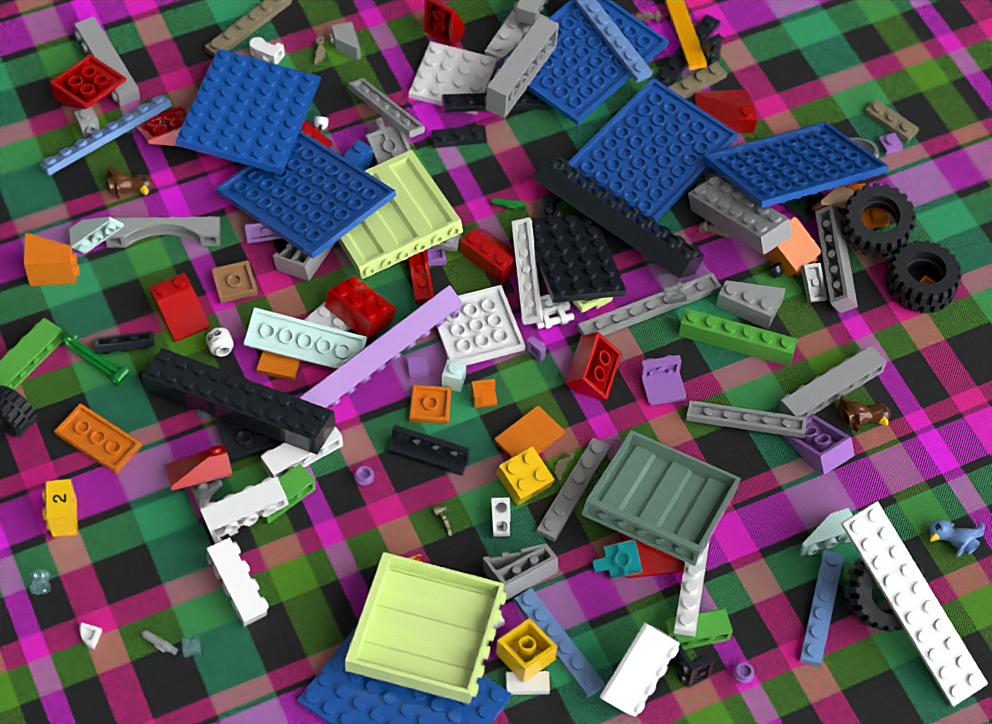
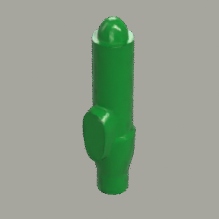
[490,198,527,210]

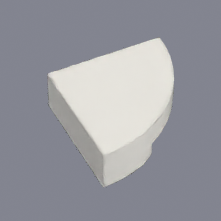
[80,622,102,650]

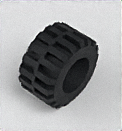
[0,385,37,438]

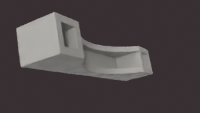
[106,216,221,247]

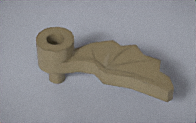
[634,11,661,23]
[314,37,326,65]
[699,221,729,239]
[554,451,575,481]
[432,506,452,536]

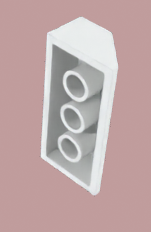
[600,623,680,716]

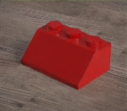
[460,229,517,284]
[565,331,622,401]

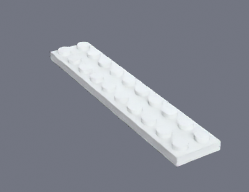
[841,501,988,706]

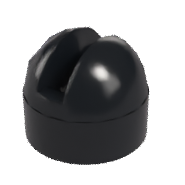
[767,262,784,278]

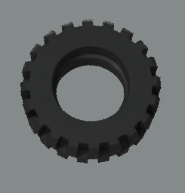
[841,183,916,258]
[885,240,962,313]
[844,558,929,632]

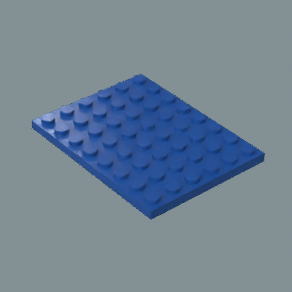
[497,0,669,125]
[175,48,321,175]
[568,78,738,222]
[703,122,888,208]
[215,130,396,259]
[297,624,512,724]

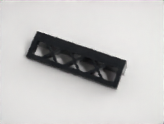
[387,425,470,476]

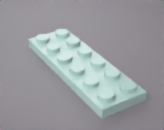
[244,308,367,370]

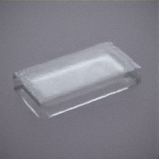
[658,273,687,305]

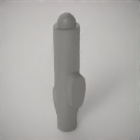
[141,630,178,655]

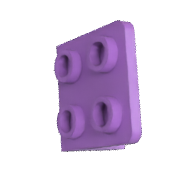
[640,355,686,405]

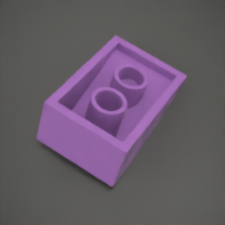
[783,414,855,475]

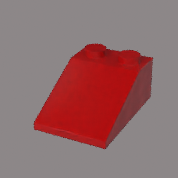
[424,0,464,47]
[149,273,210,343]

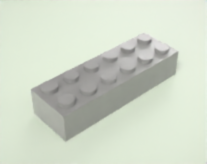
[485,15,559,119]
[688,175,792,255]

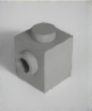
[74,107,100,139]

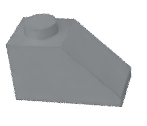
[329,22,360,60]

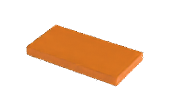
[54,403,142,474]

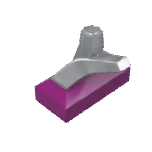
[185,480,223,523]

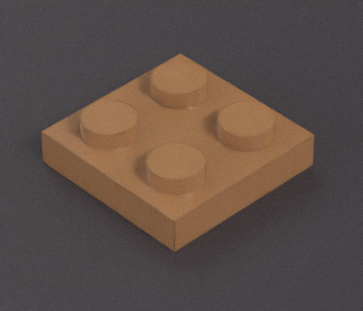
[211,261,258,303]

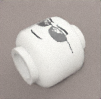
[206,328,234,357]

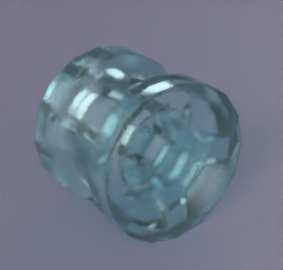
[29,570,51,594]
[182,635,202,658]

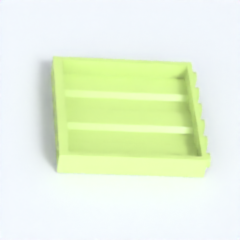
[337,149,463,279]
[345,552,507,704]

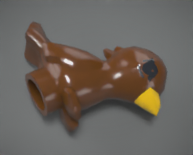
[106,166,153,200]
[838,395,891,432]

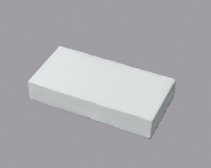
[506,671,550,695]

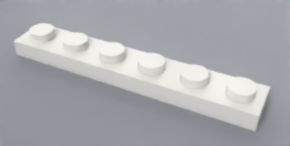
[512,217,543,325]
[674,540,710,637]

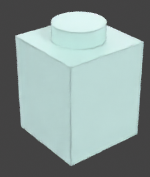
[442,359,466,392]

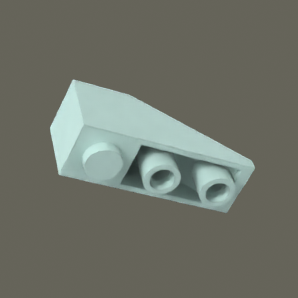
[69,217,124,254]
[800,508,853,556]

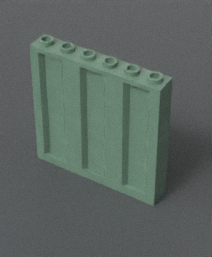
[582,430,741,566]

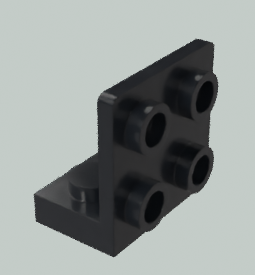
[669,635,715,688]

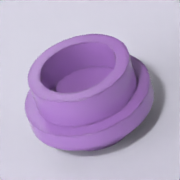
[354,466,374,486]
[733,663,755,684]

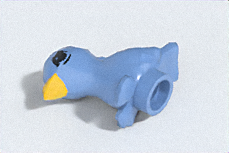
[929,519,985,557]

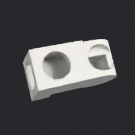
[250,37,285,64]
[491,498,510,537]

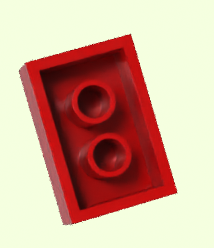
[324,275,396,339]

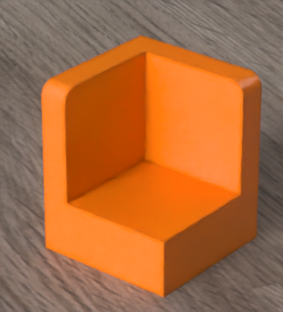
[471,379,497,408]

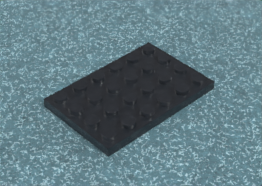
[531,214,627,303]

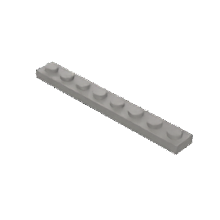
[578,273,721,336]

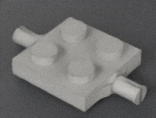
[366,118,411,165]

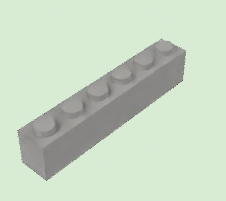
[74,16,140,107]
[815,205,858,313]
[779,345,886,418]

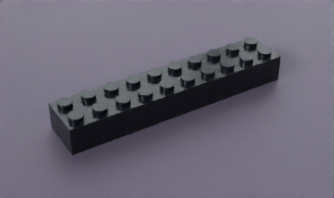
[533,157,705,279]
[141,348,336,455]

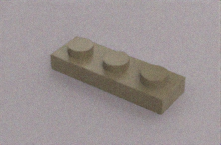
[864,99,919,142]

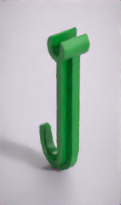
[62,330,130,387]

